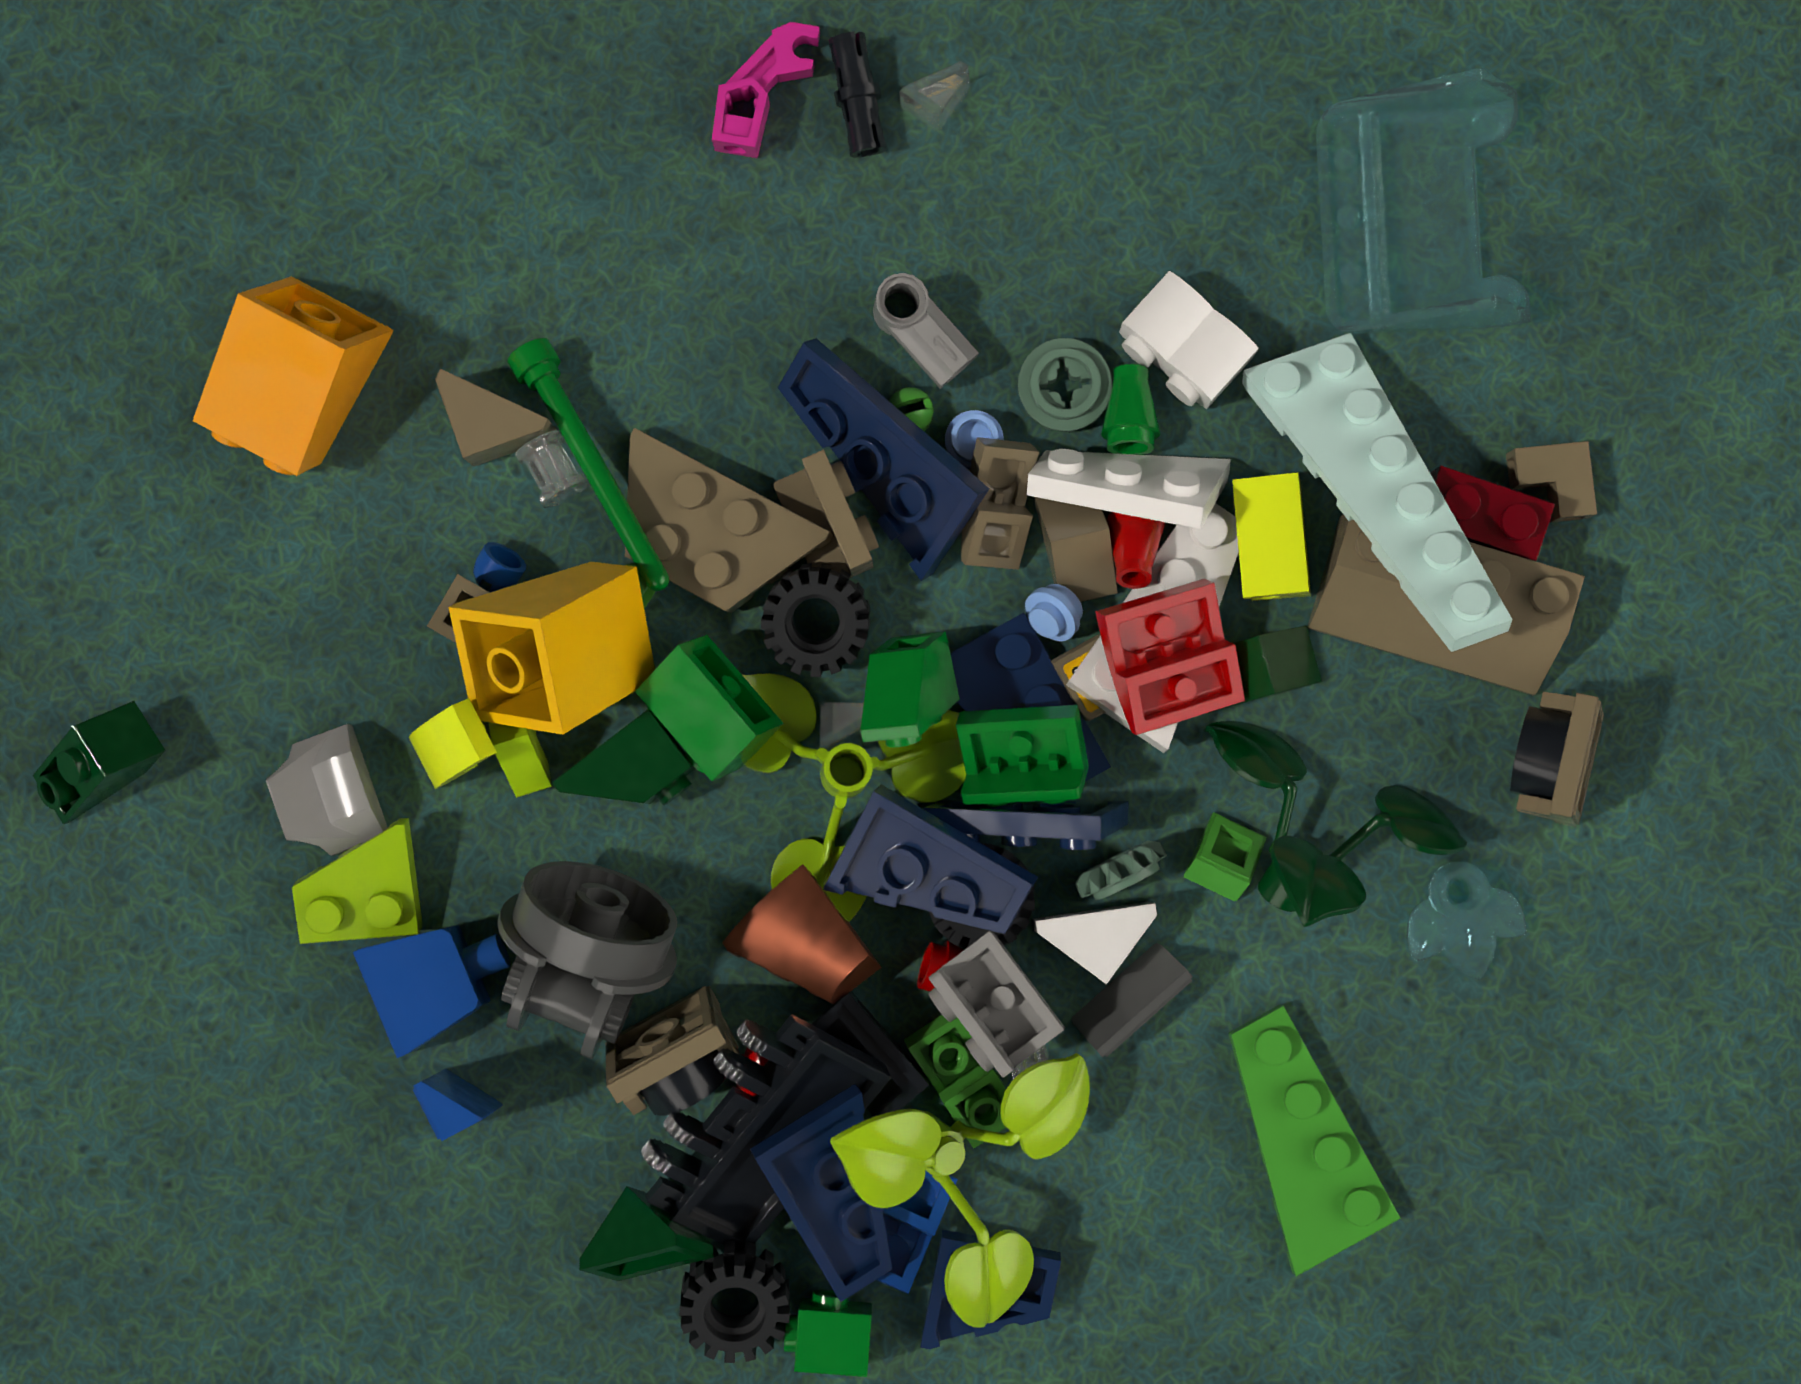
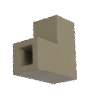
[1506,441,1597,522]

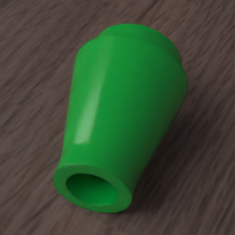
[1101,364,1160,455]

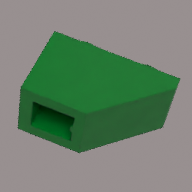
[860,631,960,748]

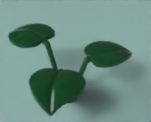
[1204,721,1467,927]

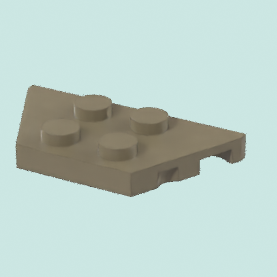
[625,428,833,613]

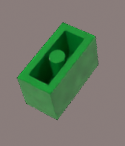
[635,635,784,782]

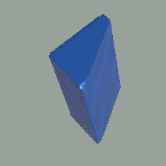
[413,1069,503,1141]

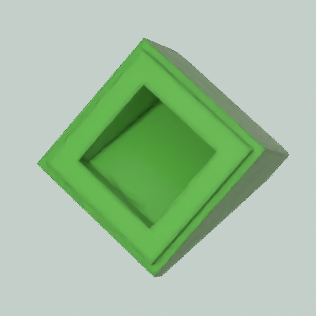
[1184,812,1267,902]

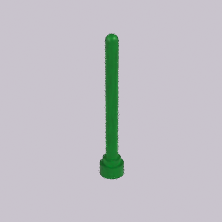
[507,338,669,591]

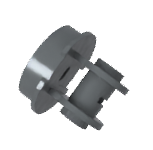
[498,861,677,1059]

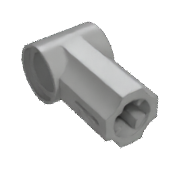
[873,273,979,389]

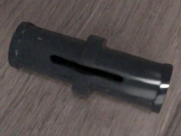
[828,31,887,158]

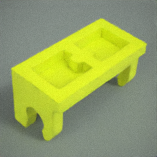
[1232,472,1311,601]

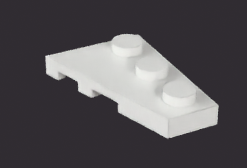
[1027,449,1231,529]

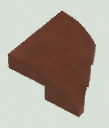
[722,864,882,1004]

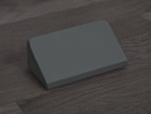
[1071,943,1193,1057]

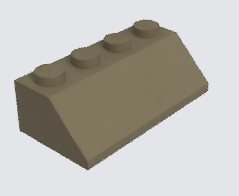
[1307,515,1585,696]

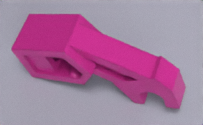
[712,22,820,158]

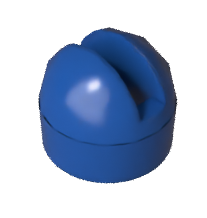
[473,542,526,592]

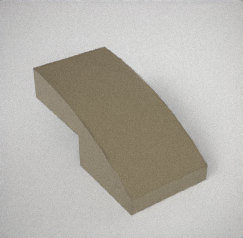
[961,437,1039,570]

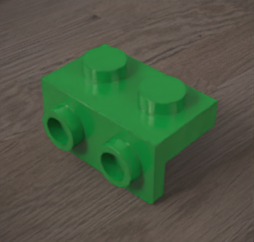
[956,705,1089,807]

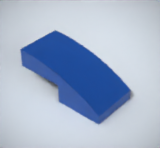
[876,1170,958,1294]

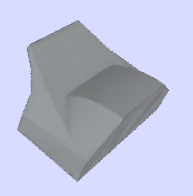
[266,724,388,856]

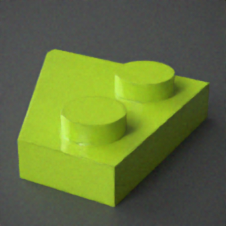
[292,818,422,944]

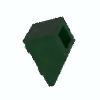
[33,701,166,825]

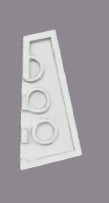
[1066,503,1239,753]

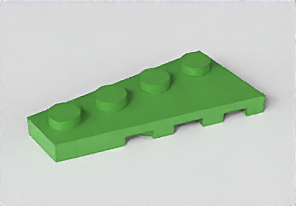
[1229,1004,1401,1276]

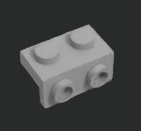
[928,931,1065,1078]

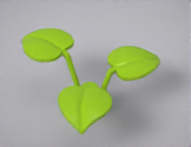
[742,673,966,922]
[830,1053,1090,1328]

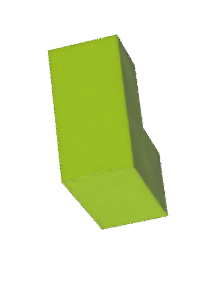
[489,722,552,798]

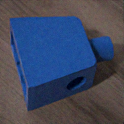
[353,925,511,1058]

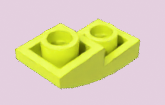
[409,698,497,789]

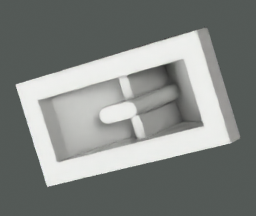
[1033,902,1157,984]

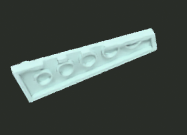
[1242,333,1513,652]

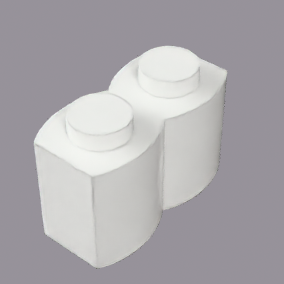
[1119,271,1258,409]

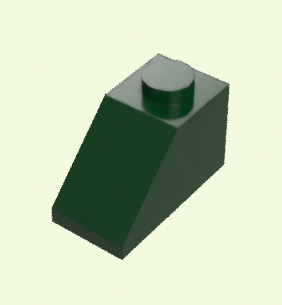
[552,709,696,806]

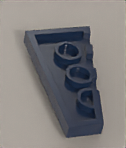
[778,338,990,581]

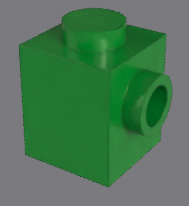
[784,1289,873,1377]

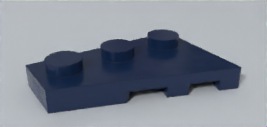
[823,785,1038,934]
[924,800,1129,850]

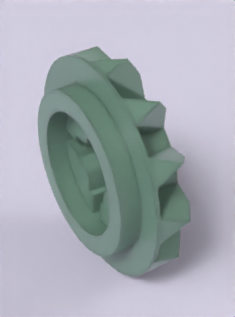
[1018,338,1112,433]
[1075,841,1167,901]

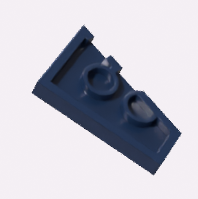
[950,612,1111,781]
[750,1084,892,1302]

